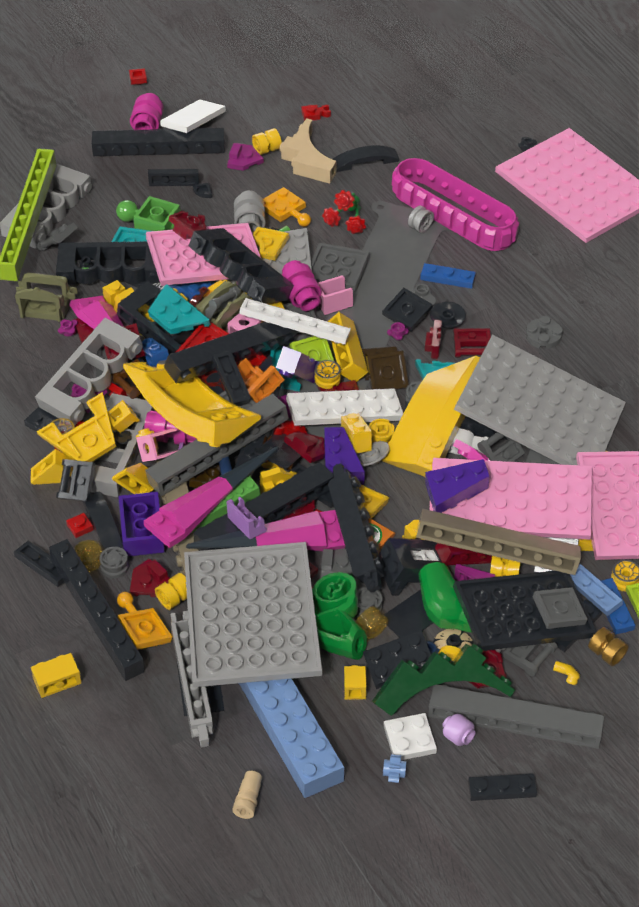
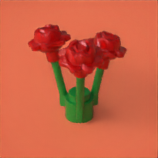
[322,190,366,234]

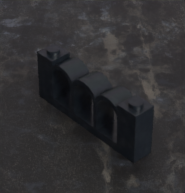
[188,228,294,304]
[56,241,160,285]
[117,281,199,355]

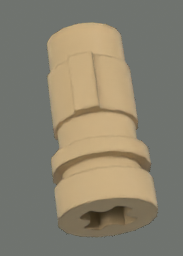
[233,771,262,819]

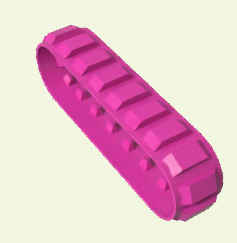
[392,158,519,251]

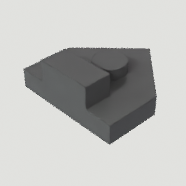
[321,548,353,578]

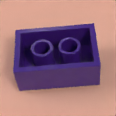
[118,492,164,556]

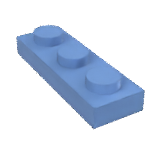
[570,564,623,616]

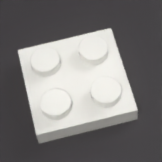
[384,713,437,760]

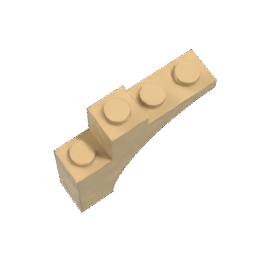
[280,118,336,183]

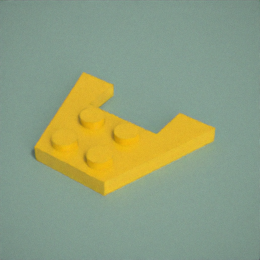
[37,392,116,462]

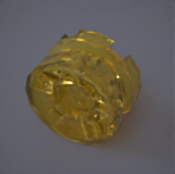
[74,540,101,572]
[356,607,388,639]

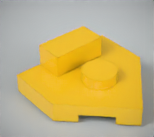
[260,467,297,495]

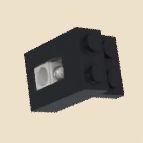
[380,538,450,596]

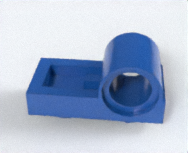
[142,338,169,367]

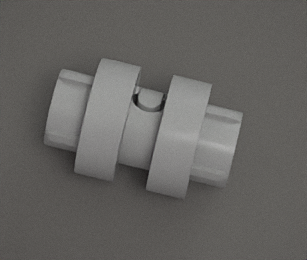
[234,190,265,234]

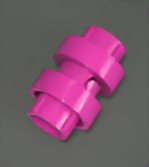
[130,93,164,130]
[282,260,322,311]
[144,411,197,446]

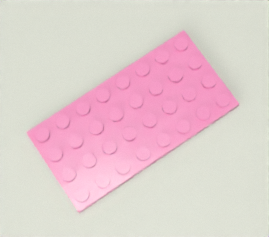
[430,458,592,540]

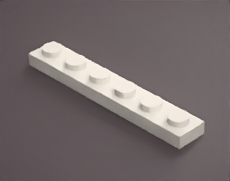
[239,298,351,345]

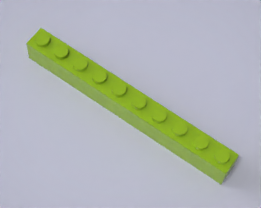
[0,149,57,281]

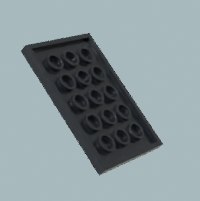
[453,571,597,651]

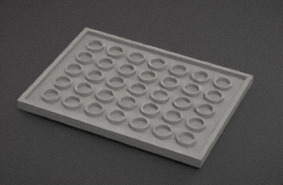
[454,335,626,465]
[184,542,322,687]

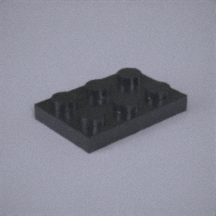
[363,630,431,689]

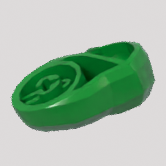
[419,562,472,633]
[312,572,367,660]

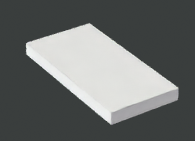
[160,100,226,133]

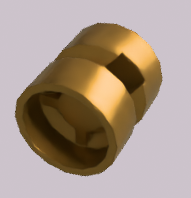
[588,627,629,666]

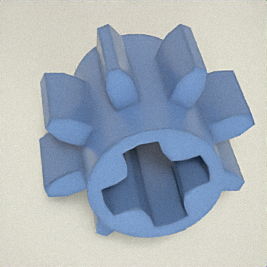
[383,754,406,783]

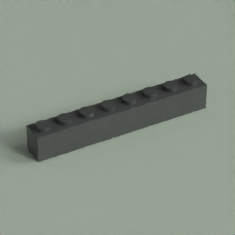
[145,394,288,496]
[428,685,604,749]

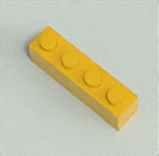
[327,312,368,382]

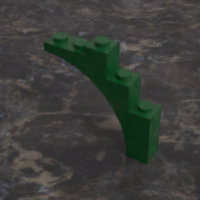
[372,643,515,716]

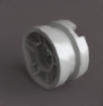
[408,205,434,233]

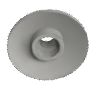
[357,441,390,466]

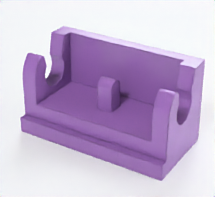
[227,497,267,539]

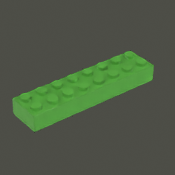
[190,476,260,534]

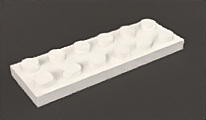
[286,389,403,426]

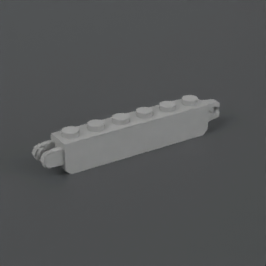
[170,611,213,747]

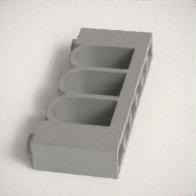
[0,164,92,249]
[35,318,143,426]
[71,393,155,498]

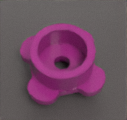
[58,319,78,336]
[387,322,408,340]

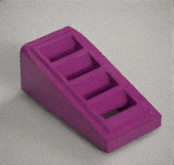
[454,564,495,581]

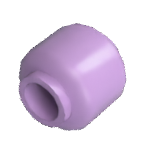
[443,714,475,746]

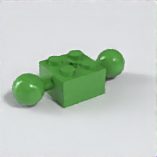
[116,196,180,231]

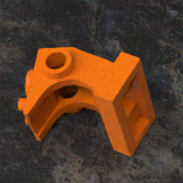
[237,358,284,403]

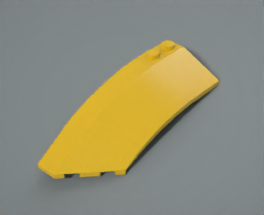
[382,356,480,477]
[123,362,261,447]

